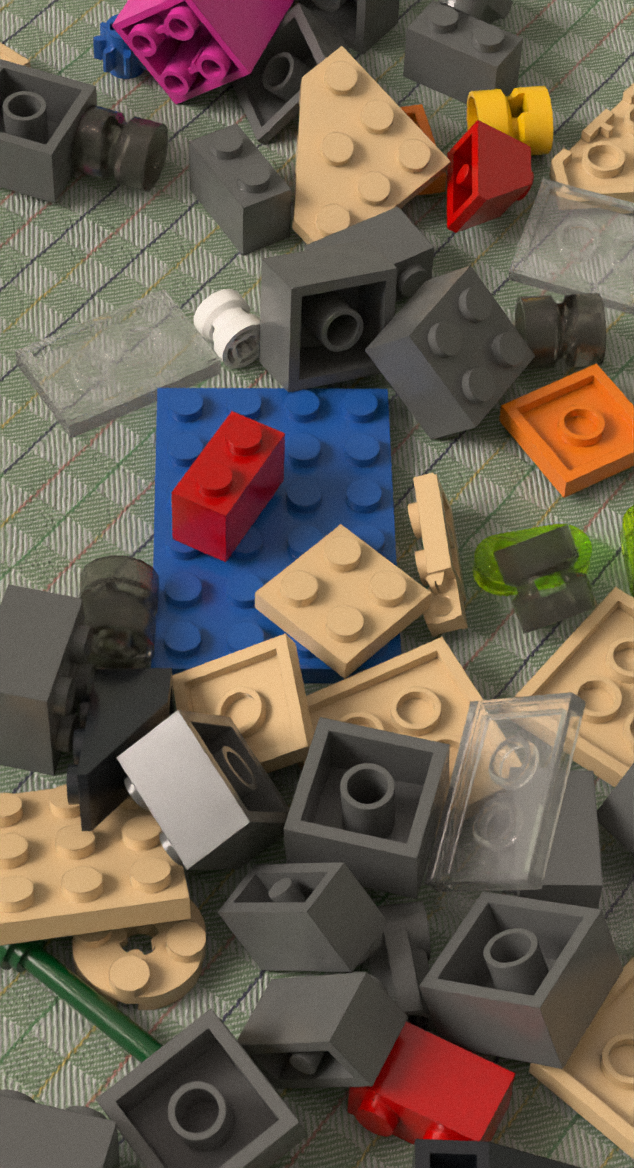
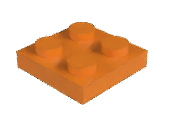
[499,363,634,498]

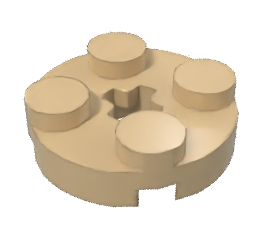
[72,899,206,1010]

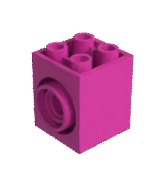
[112,0,294,104]

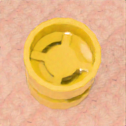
[466,86,553,156]

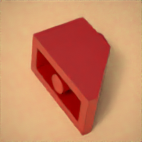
[447,120,534,233]

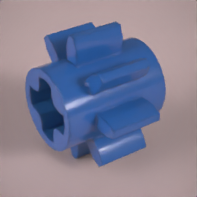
[93,14,147,79]

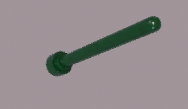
[0,940,164,1063]

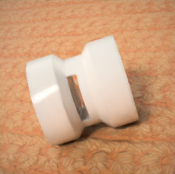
[194,289,260,369]

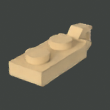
[408,473,468,637]

